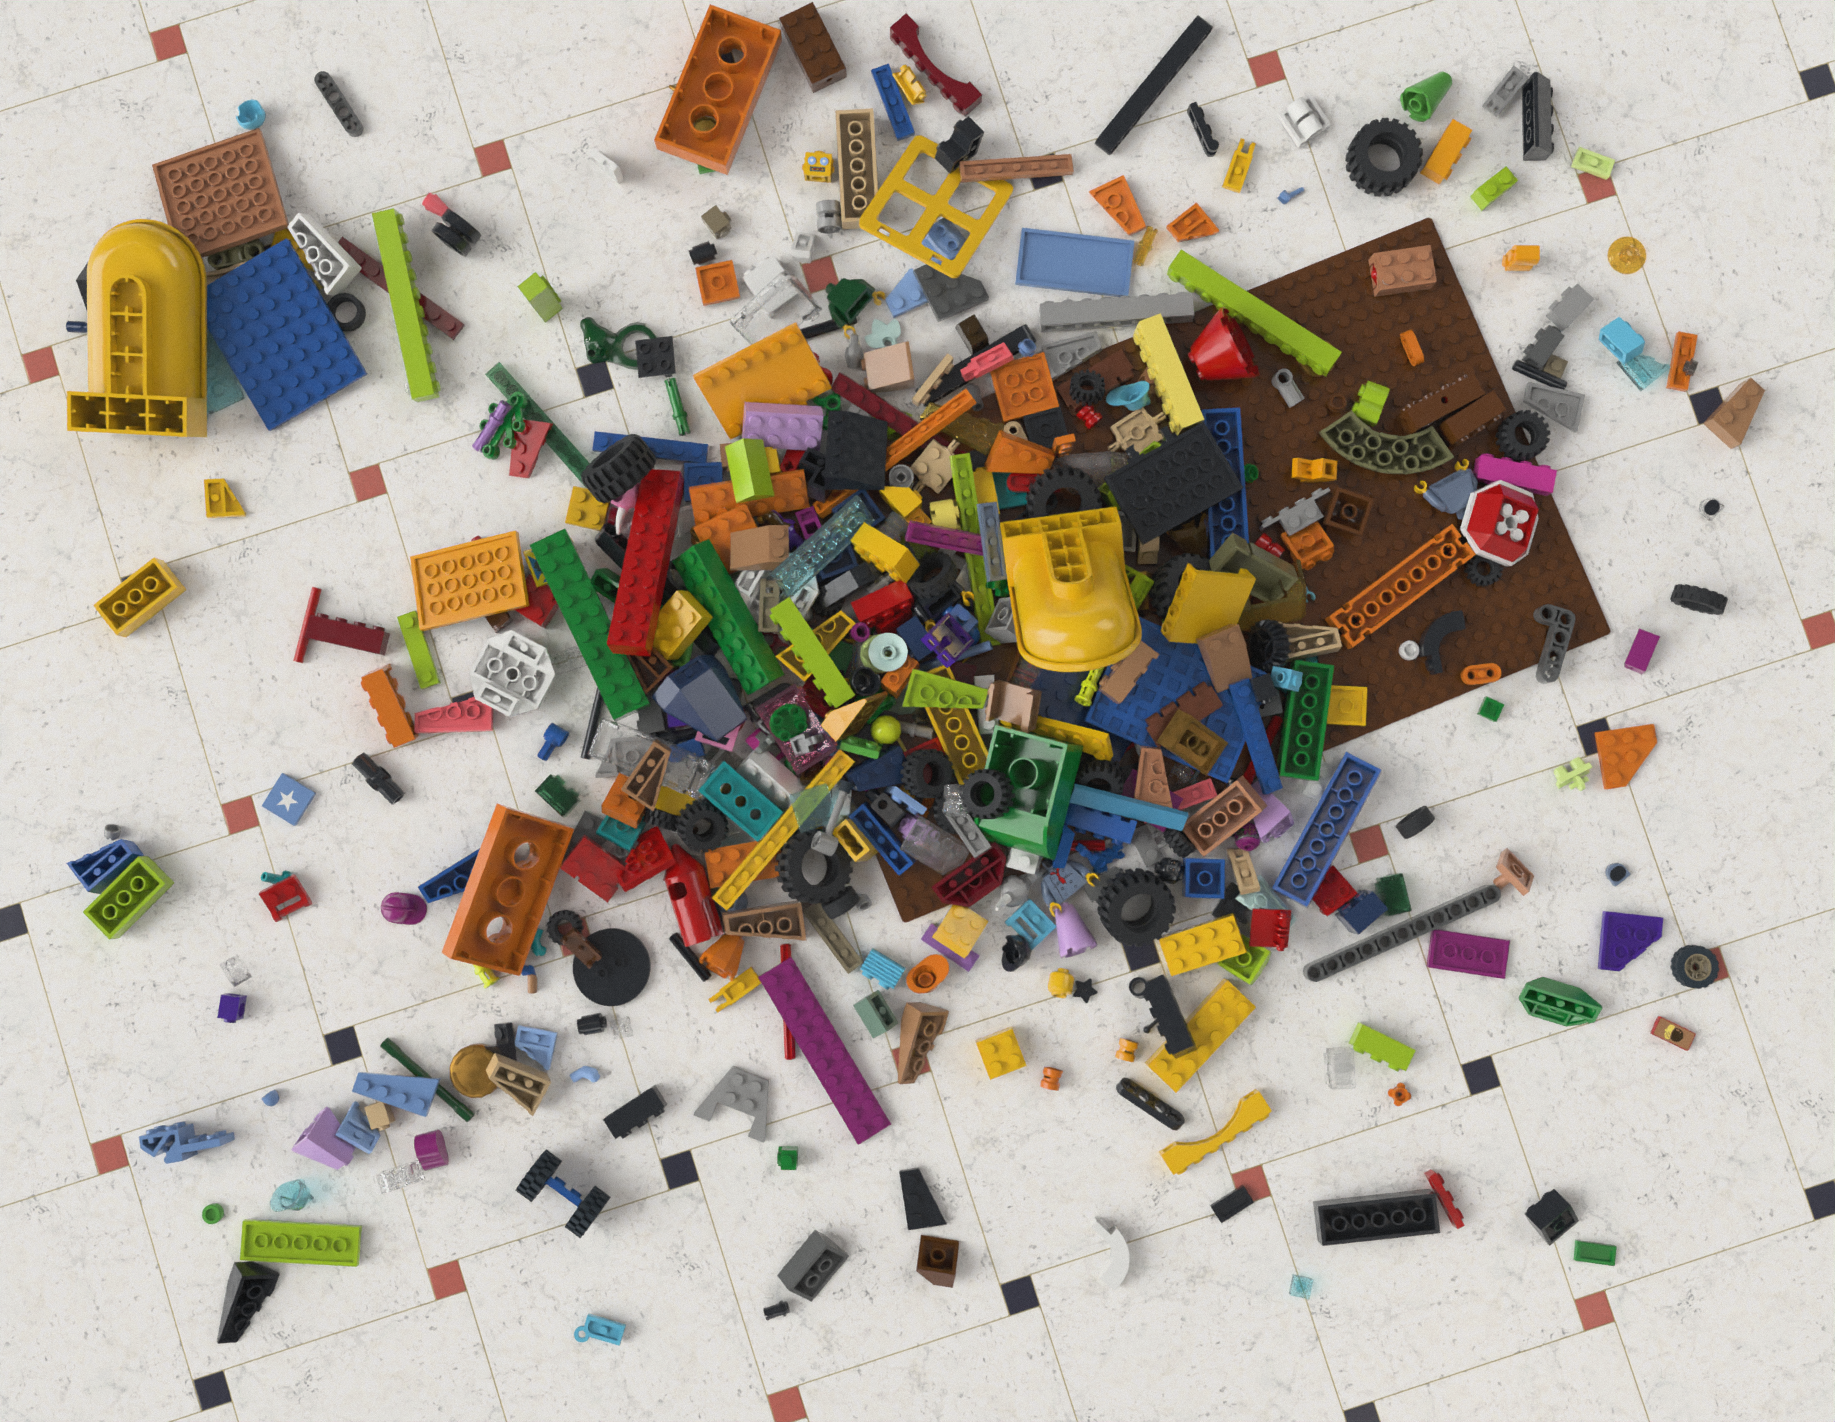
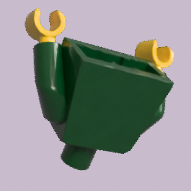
[825,278,885,339]

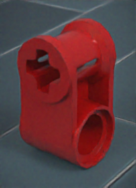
[780,449,806,472]

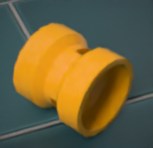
[1115,1038,1139,1062]

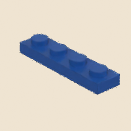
[871,63,915,141]

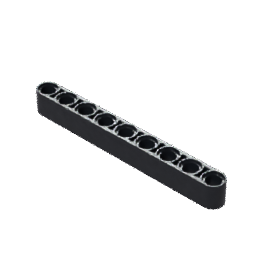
[1095,15,1213,156]
[595,523,721,656]

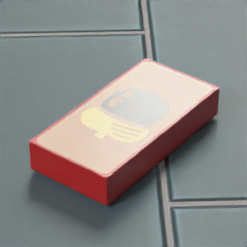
[1650,1016,1696,1051]

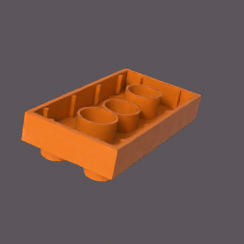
[654,4,782,175]
[441,803,574,976]

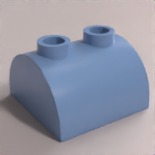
[922,218,966,265]

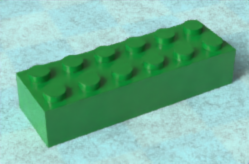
[1277,660,1334,781]

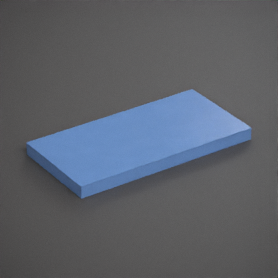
[1015,228,1134,297]

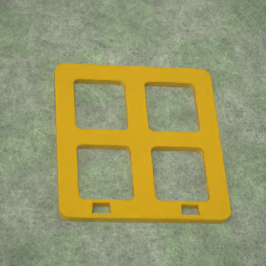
[859,135,1013,278]

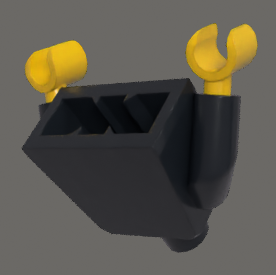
[914,576,975,632]

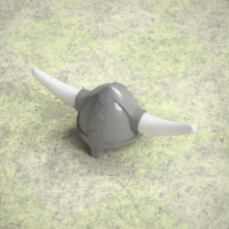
[995,868,1047,911]

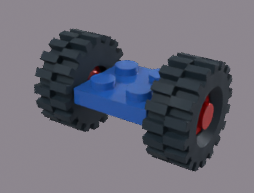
[515,1149,611,1239]

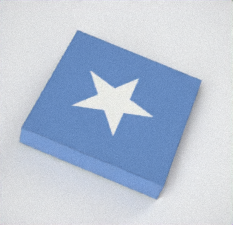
[262,773,316,826]

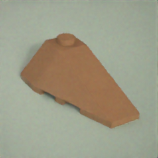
[898,1002,949,1084]

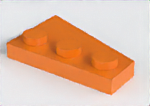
[1089,175,1146,236]

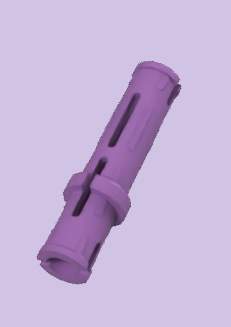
[472,400,511,453]

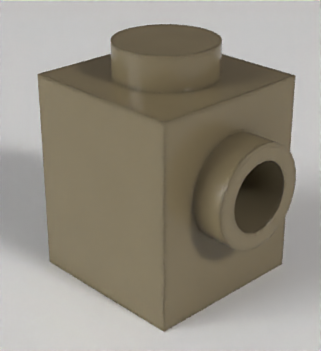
[701,205,732,239]

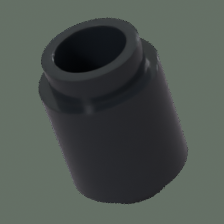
[688,241,718,265]
[577,1013,607,1035]

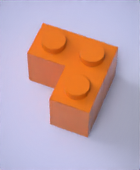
[601,772,646,829]

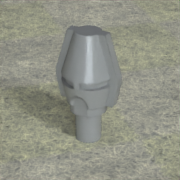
[845,334,863,369]

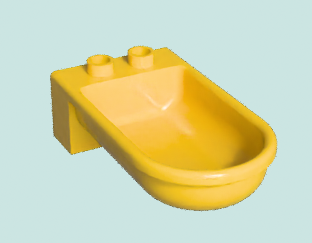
[67,219,207,437]
[1000,507,1142,672]

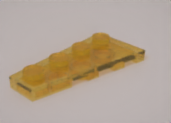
[920,402,1005,456]

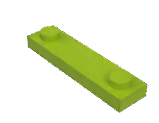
[397,611,441,689]

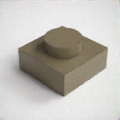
[1542,354,1568,379]

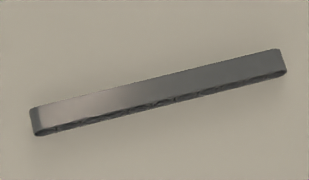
[1303,885,1501,982]

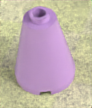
[1055,902,1097,958]

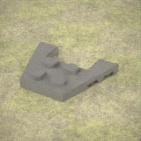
[694,1066,769,1143]

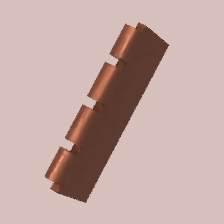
[1056,349,1134,411]
[1145,681,1223,748]

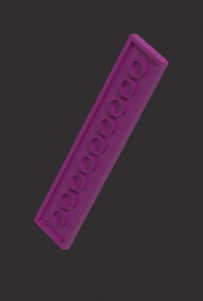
[758,957,891,1145]

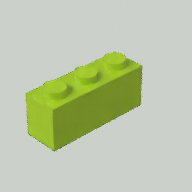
[1349,1022,1416,1072]

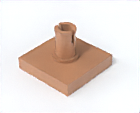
[1493,848,1534,896]

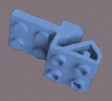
[139,1121,235,1164]

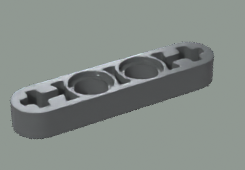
[314,71,363,137]

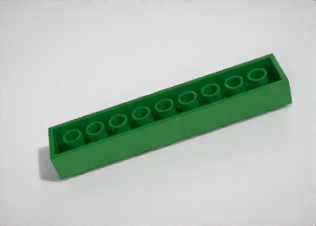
[530,529,651,722]

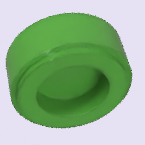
[202,1203,224,1224]

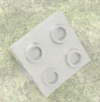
[1277,94,1331,147]

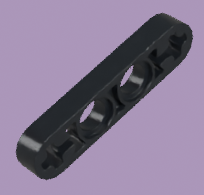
[1116,1077,1185,1131]

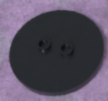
[573,928,651,1006]

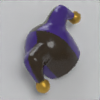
[757,510,807,560]

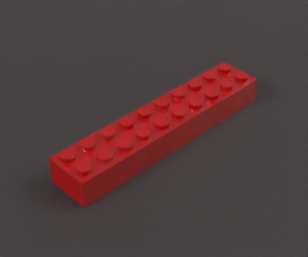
[607,469,684,657]

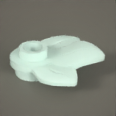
[865,319,901,348]

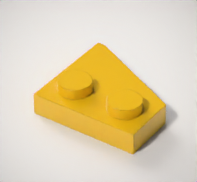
[204,478,246,518]

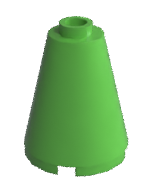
[1400,72,1452,122]

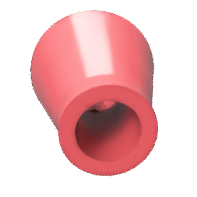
[422,193,452,217]

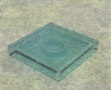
[789,783,838,833]

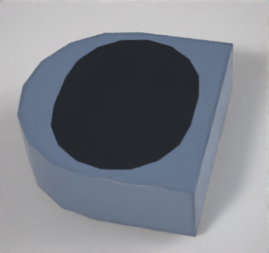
[1605,863,1631,886]

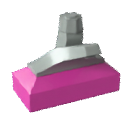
[745,727,786,761]

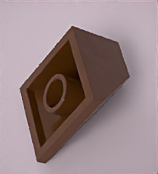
[916,1235,959,1288]

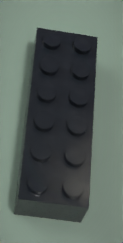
[1313,1189,1440,1246]

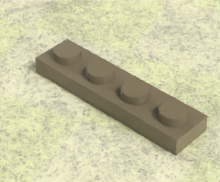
[802,903,864,974]

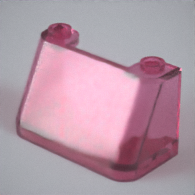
[755,684,838,776]

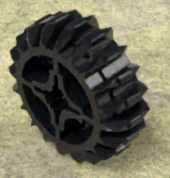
[1246,619,1292,672]

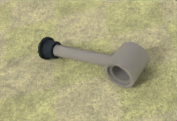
[811,780,855,856]

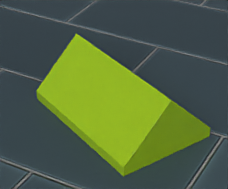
[725,438,774,504]

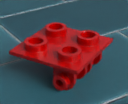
[1313,865,1358,917]
[1249,908,1292,951]

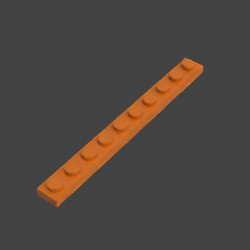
[812,389,977,519]

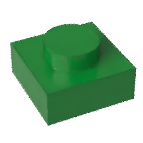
[1477,696,1504,722]

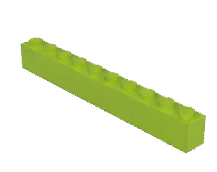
[372,208,441,402]
[1167,249,1342,377]

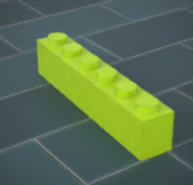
[769,597,855,708]

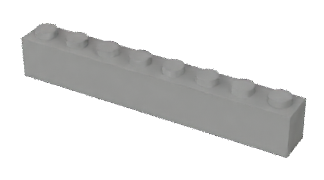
[1039,292,1194,332]

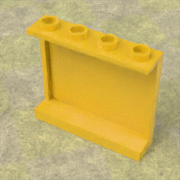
[1160,563,1256,644]

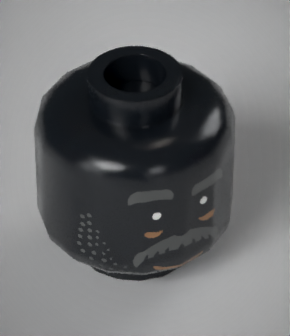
[1154,857,1184,884]

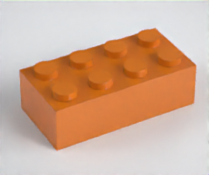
[705,840,782,888]

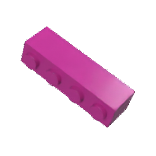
[1473,454,1557,496]

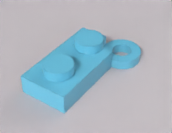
[574,1314,626,1346]

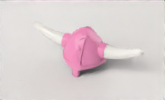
[611,467,655,535]

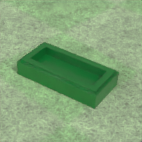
[1573,1240,1617,1266]

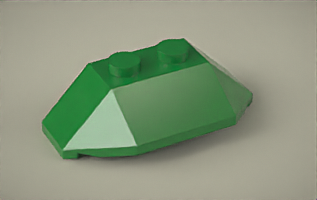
[1519,977,1603,1027]

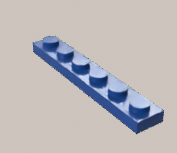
[592,431,709,463]
[1229,678,1283,795]

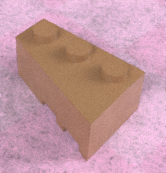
[1098,641,1160,704]
[621,738,672,811]

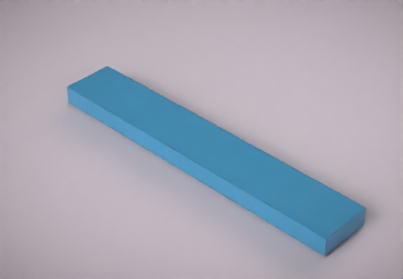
[1069,784,1188,831]

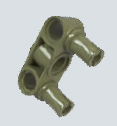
[208,238,265,270]

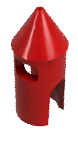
[663,843,724,947]

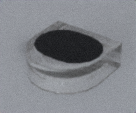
[1699,497,1725,521]

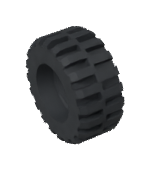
[1345,118,1423,197]
[581,434,656,503]
[1026,465,1102,518]
[1149,553,1211,621]
[775,829,853,904]
[1097,868,1176,947]

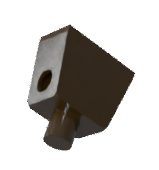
[955,314,989,355]

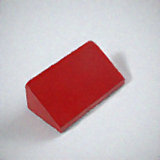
[874,608,913,634]

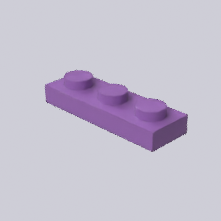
[921,923,980,972]

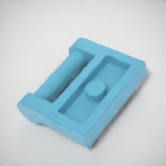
[1005,898,1056,950]

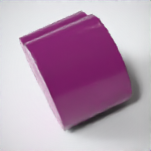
[414,1129,449,1171]

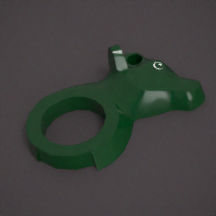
[580,317,657,370]

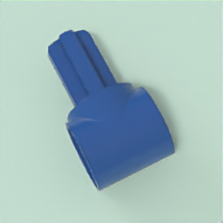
[537,722,569,761]

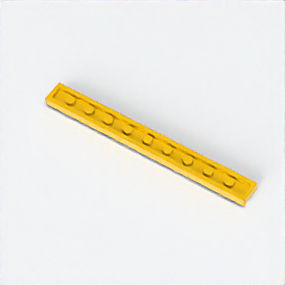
[712,749,855,910]

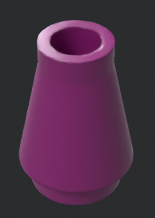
[848,622,870,642]

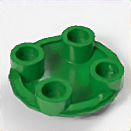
[769,704,808,742]

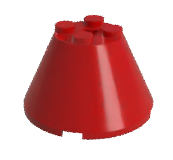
[1188,307,1259,381]

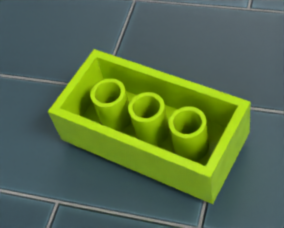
[83,856,174,940]

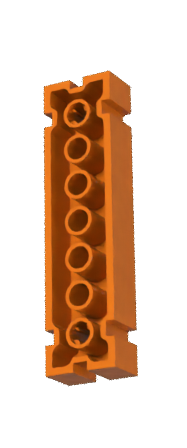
[1325,524,1476,649]

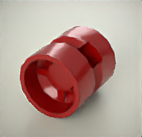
[1254,533,1285,558]

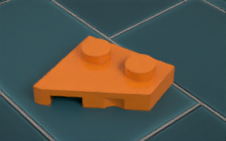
[1166,202,1219,242]

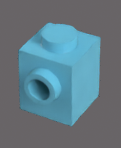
[1271,666,1303,692]

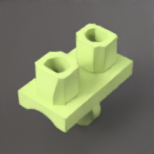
[1553,757,1592,791]

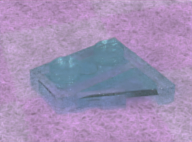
[1616,353,1671,392]

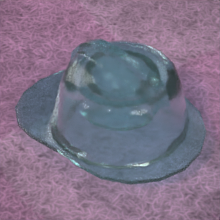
[270,1179,314,1212]

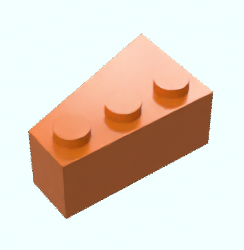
[984,430,1055,474]

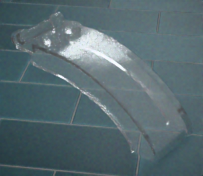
[588,718,716,800]

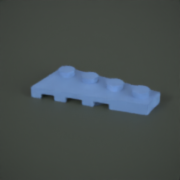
[352,1072,441,1117]

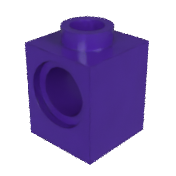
[217,993,247,1023]

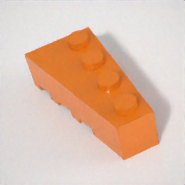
[361,663,419,748]

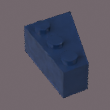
[844,745,907,791]

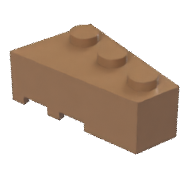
[1703,378,1765,449]

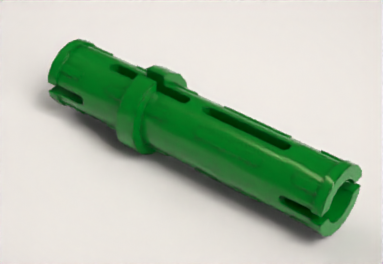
[664,378,691,436]

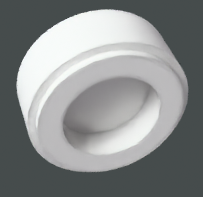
[1399,641,1420,660]

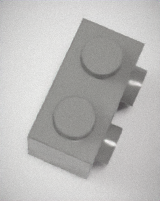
[1546,284,1594,331]

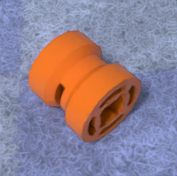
[1040,1067,1063,1091]

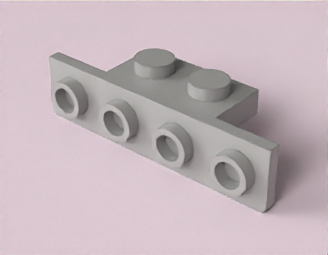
[1259,487,1330,536]

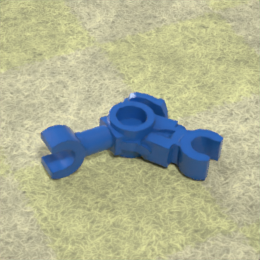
[1074,843,1125,874]

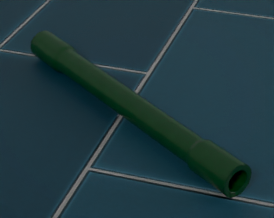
[380,1038,475,1123]

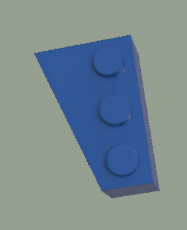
[66,839,144,894]

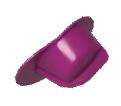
[381,892,427,925]

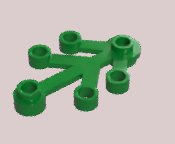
[479,392,527,460]

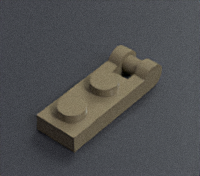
[758,578,781,633]

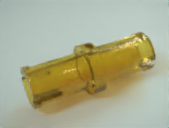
[1132,226,1158,266]

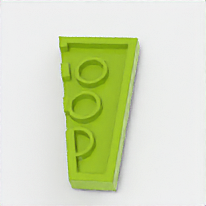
[902,669,988,709]

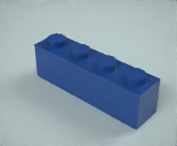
[848,801,916,876]

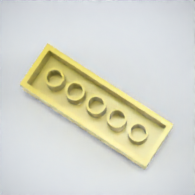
[1133,313,1204,436]

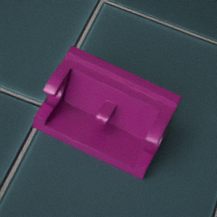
[1624,628,1660,675]

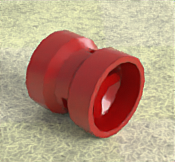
[1076,404,1103,430]

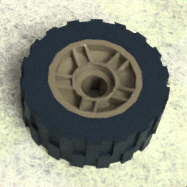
[1670,945,1719,989]

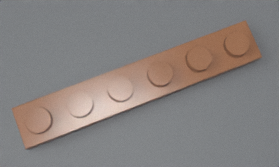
[959,154,1074,183]

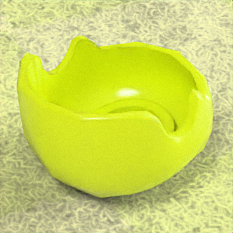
[870,715,901,745]

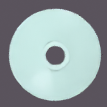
[868,633,908,672]

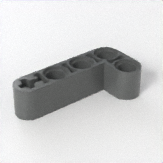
[1533,604,1575,684]

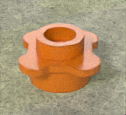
[1388,1083,1411,1106]

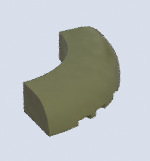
[1319,410,1454,474]

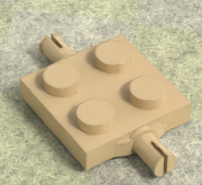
[1107,407,1166,454]
[910,439,960,494]

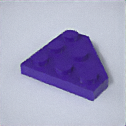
[1598,911,1663,972]

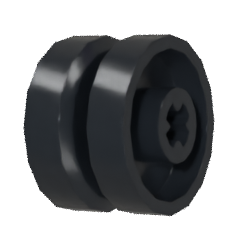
[431,209,482,257]

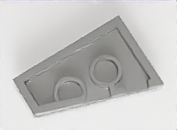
[1523,382,1585,433]

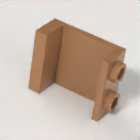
[985,680,1042,733]

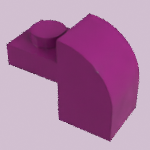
[795,506,825,544]

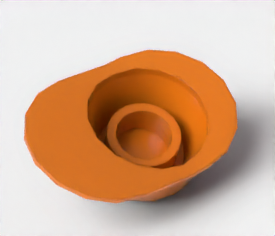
[906,954,949,994]

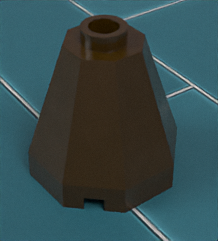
[1168,512,1209,558]

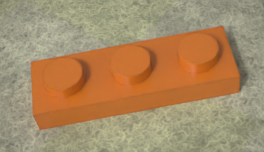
[1666,331,1698,392]
[1051,433,1076,459]

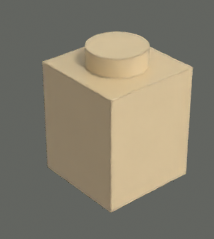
[364,1101,396,1131]

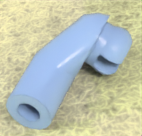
[570,1066,600,1083]

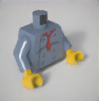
[1414,459,1478,519]
[1040,858,1100,917]

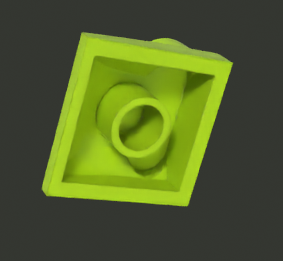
[1217,934,1272,986]

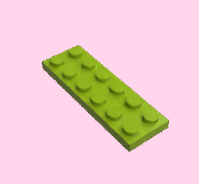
[240,1219,362,1267]

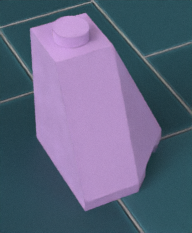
[1251,781,1294,843]
[291,1106,355,1170]

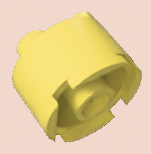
[929,499,961,530]

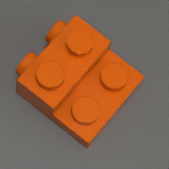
[1281,521,1334,570]

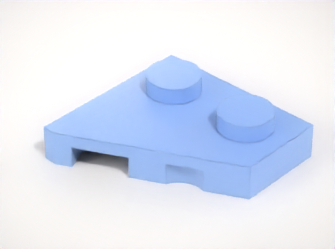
[885,268,928,318]
[884,786,927,816]
[515,1025,558,1070]
[335,1101,381,1154]

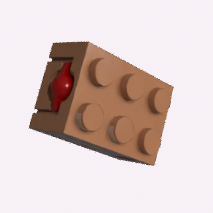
[1368,245,1437,297]

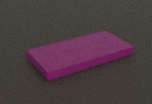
[1426,929,1510,979]

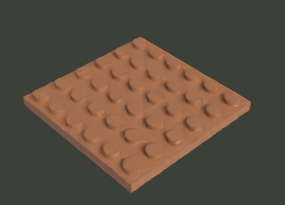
[152,128,289,258]

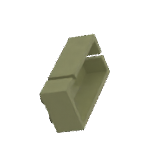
[1209,533,1298,607]

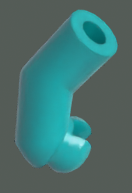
[261,871,292,884]
[531,928,546,956]

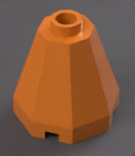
[699,933,745,981]

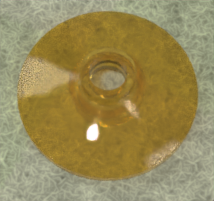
[1607,237,1646,274]

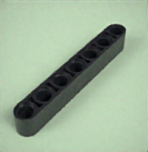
[915,324,1037,407]

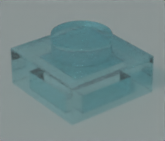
[1289,1274,1313,1300]

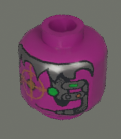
[1235,822,1261,851]

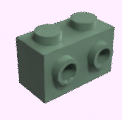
[853,990,899,1038]

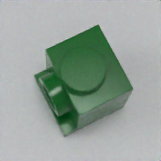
[777,1146,798,1170]

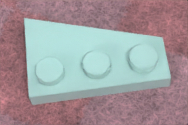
[1235,875,1297,927]

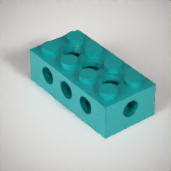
[698,761,783,842]

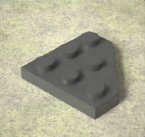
[913,264,989,322]

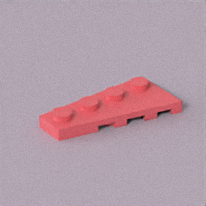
[414,697,493,734]

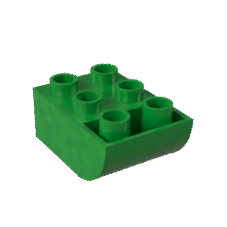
[975,725,1083,860]

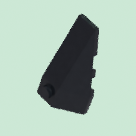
[217,1261,280,1344]

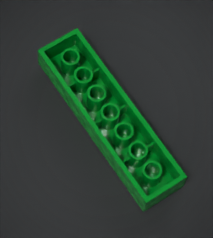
[672,539,785,696]

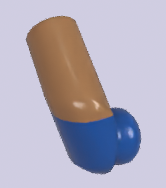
[521,964,537,994]

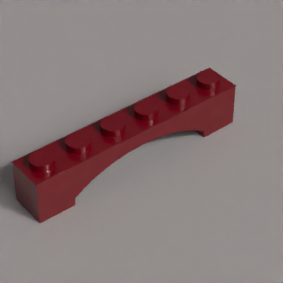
[890,13,982,117]

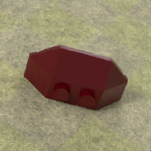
[932,842,1006,907]

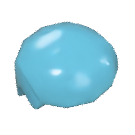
[236,99,266,130]

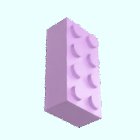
[742,402,823,451]

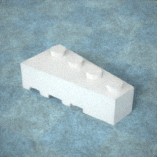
[288,213,362,296]
[735,749,807,810]

